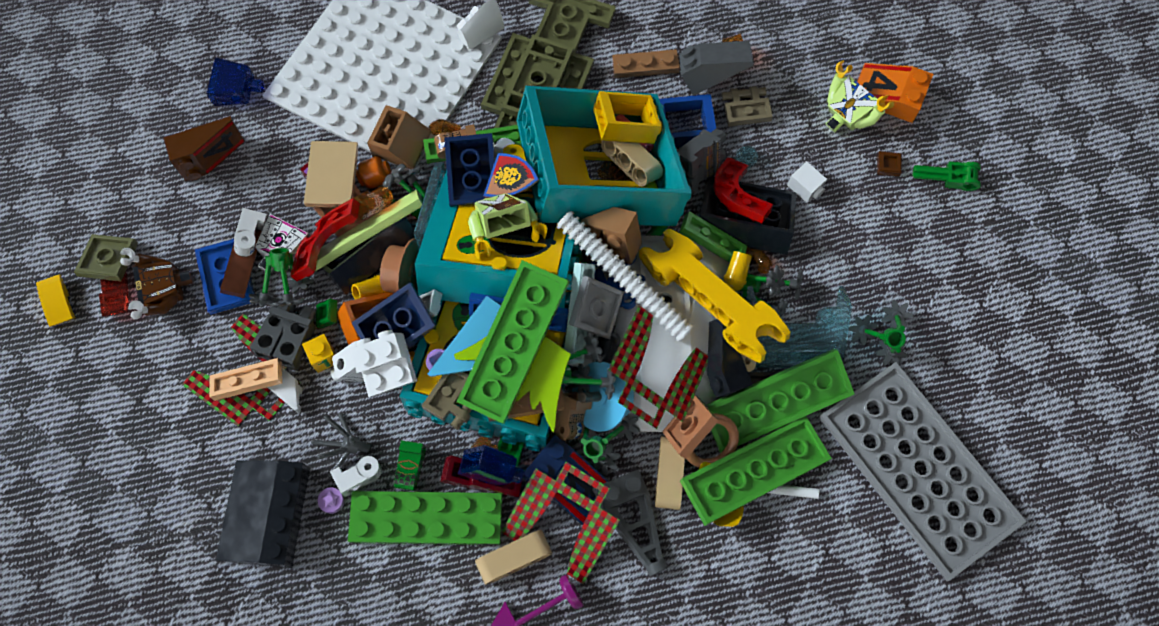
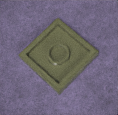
[74,234,138,281]

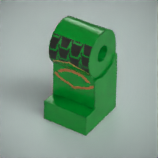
[394,440,426,491]

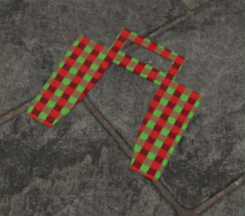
[608,305,708,429]
[182,314,300,426]
[501,461,620,584]

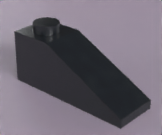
[707,319,752,398]

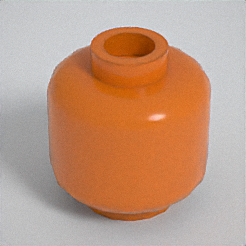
[356,156,391,189]

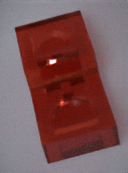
[99,272,129,317]

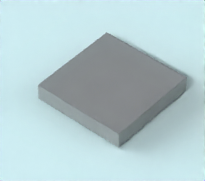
[568,276,624,339]

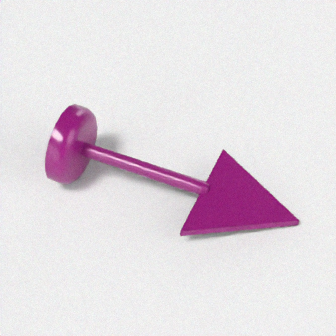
[491,574,584,626]

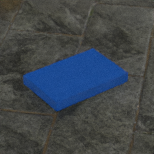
[195,239,255,315]

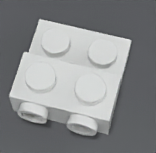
[350,330,417,397]

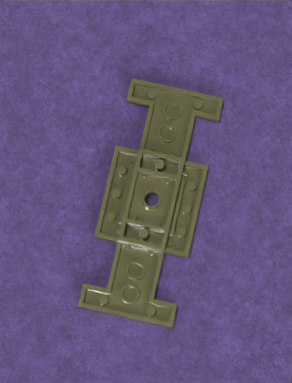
[481,0,616,128]

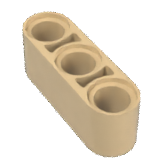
[601,141,663,187]
[655,436,685,510]
[475,530,552,585]

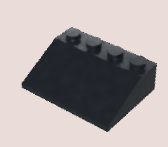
[699,176,797,255]
[216,460,310,569]

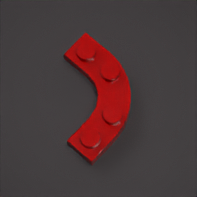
[713,157,773,223]
[290,198,360,281]

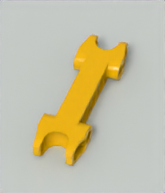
[639,229,791,363]

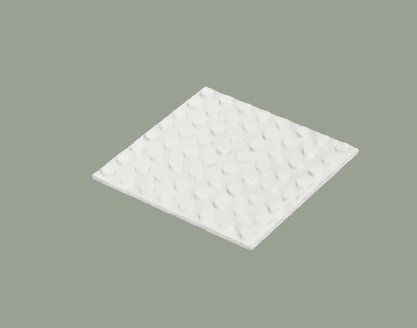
[262,0,502,172]

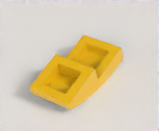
[36,274,75,327]

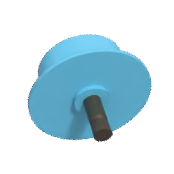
[572,362,634,432]

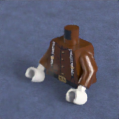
[120,248,194,319]

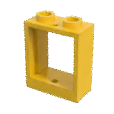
[593,91,662,144]

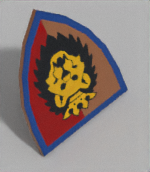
[483,153,539,198]

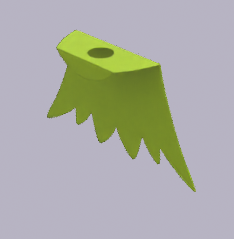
[454,336,571,432]

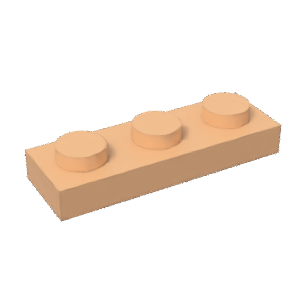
[210,358,282,401]

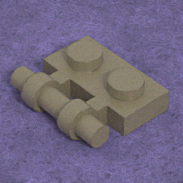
[721,86,773,127]
[422,372,473,430]

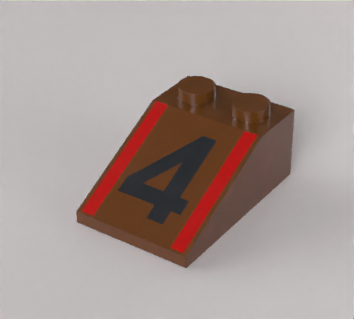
[163,116,245,181]

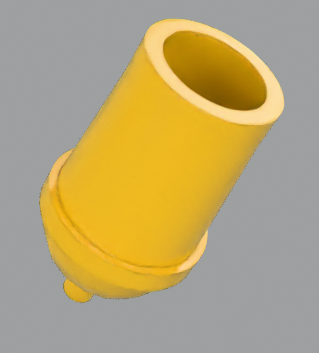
[723,251,752,291]
[351,275,387,299]

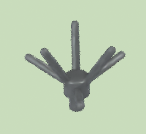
[311,413,370,478]

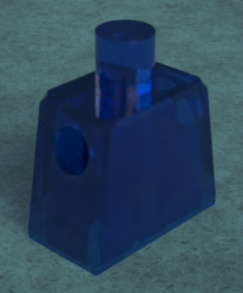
[206,58,264,106]
[458,445,524,485]

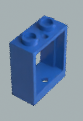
[659,94,716,148]

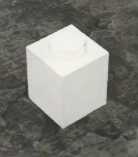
[787,161,827,203]

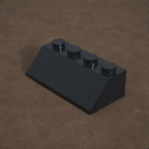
[321,217,419,295]

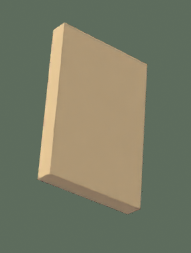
[304,141,358,208]

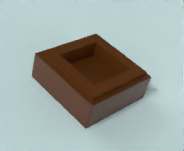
[877,151,902,177]

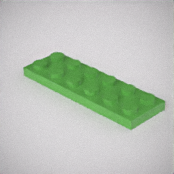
[457,260,570,424]
[706,348,855,453]
[680,416,832,526]
[348,491,502,545]

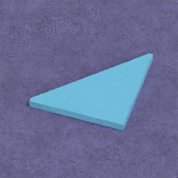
[428,296,500,377]

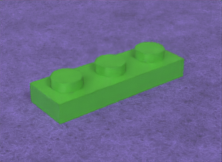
[679,211,747,263]

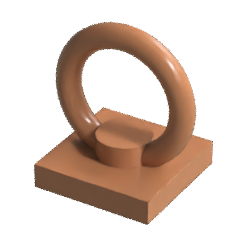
[662,395,739,467]

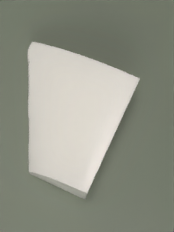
[457,0,505,50]

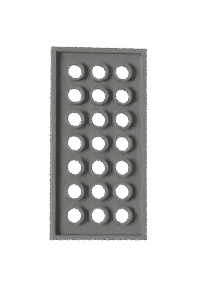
[819,362,1027,581]

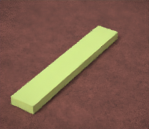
[316,190,423,271]

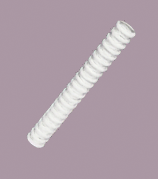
[557,211,693,341]

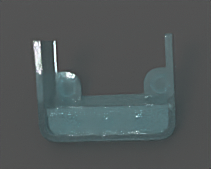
[746,286,852,368]

